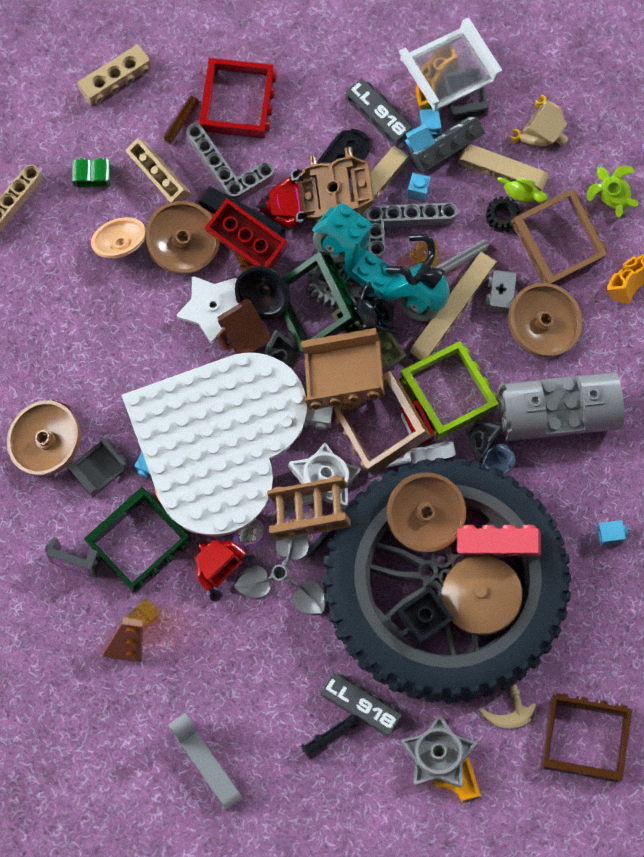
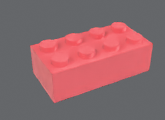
[457,525,541,556]

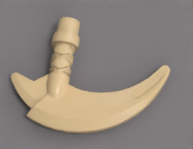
[479,685,536,729]

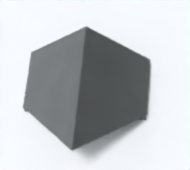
[264,330,301,366]
[465,419,502,463]

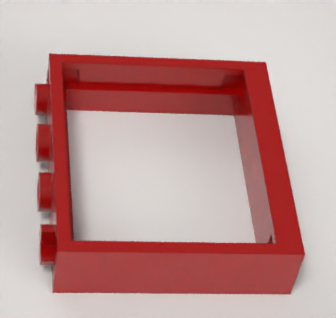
[199,58,277,139]

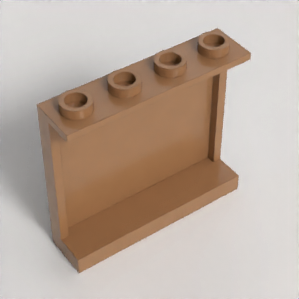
[301,328,385,410]

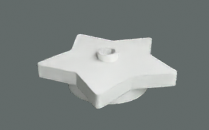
[177,276,238,344]
[288,443,361,509]

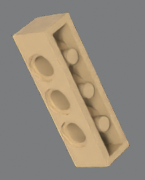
[77,44,151,106]
[125,138,192,202]

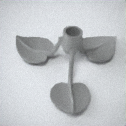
[234,535,326,614]

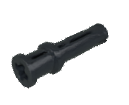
[300,714,359,760]

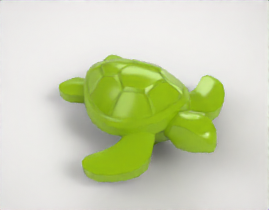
[586,166,639,218]
[497,177,548,203]

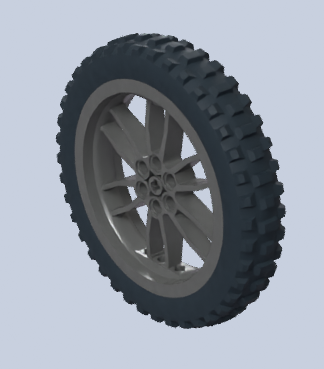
[323,458,571,704]

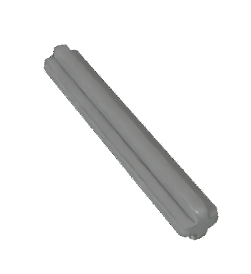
[435,240,489,274]

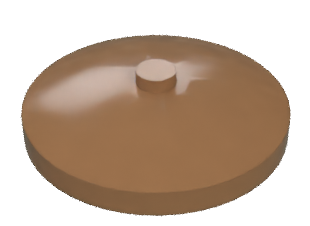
[145,201,220,275]
[508,283,582,358]
[7,400,81,477]
[387,472,466,552]
[442,556,522,635]

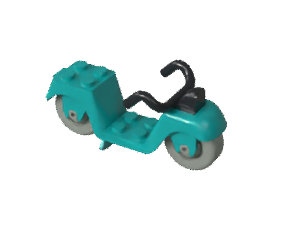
[312,203,450,321]

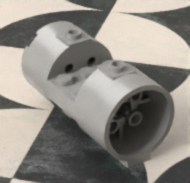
[499,372,624,442]

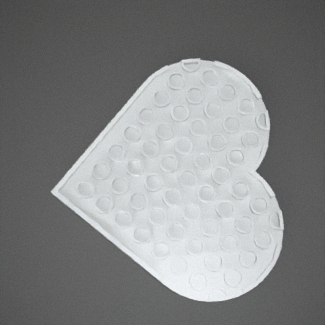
[122,353,307,536]

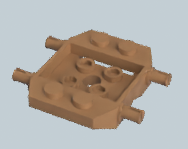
[297,147,375,222]

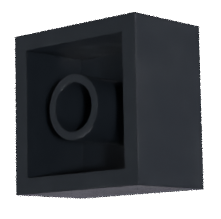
[397,587,454,646]

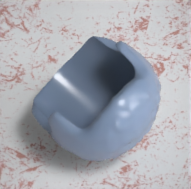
[483,444,516,476]

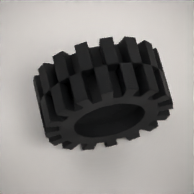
[486,196,520,233]

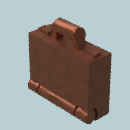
[216,299,271,354]

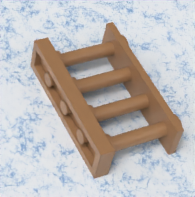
[267,476,351,541]

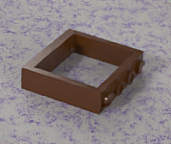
[540,693,632,783]

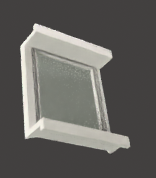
[399,18,502,112]

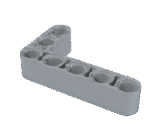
[187,124,274,202]
[366,203,458,260]
[168,713,243,811]

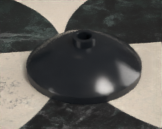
[235,266,290,319]

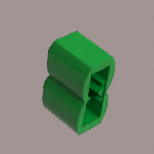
[72,158,111,188]

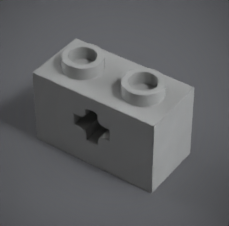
[486,270,517,314]

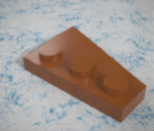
[103,618,143,662]

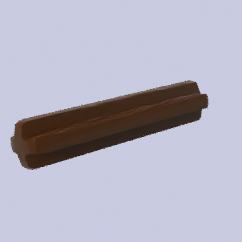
[163,96,198,144]

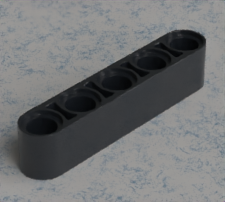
[198,186,286,237]

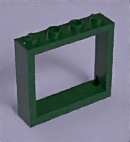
[281,251,361,352]
[84,487,190,593]

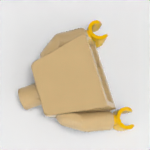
[510,95,569,147]

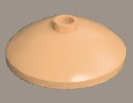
[91,218,145,259]

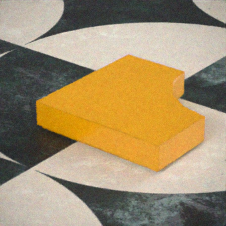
[434,757,481,802]

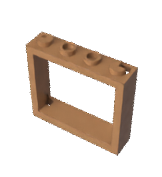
[510,188,608,284]
[333,370,432,474]

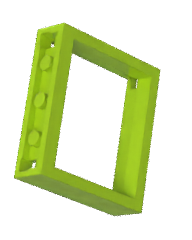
[399,341,499,441]

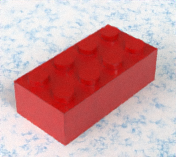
[204,198,289,268]

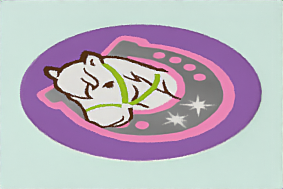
[231,515,268,549]

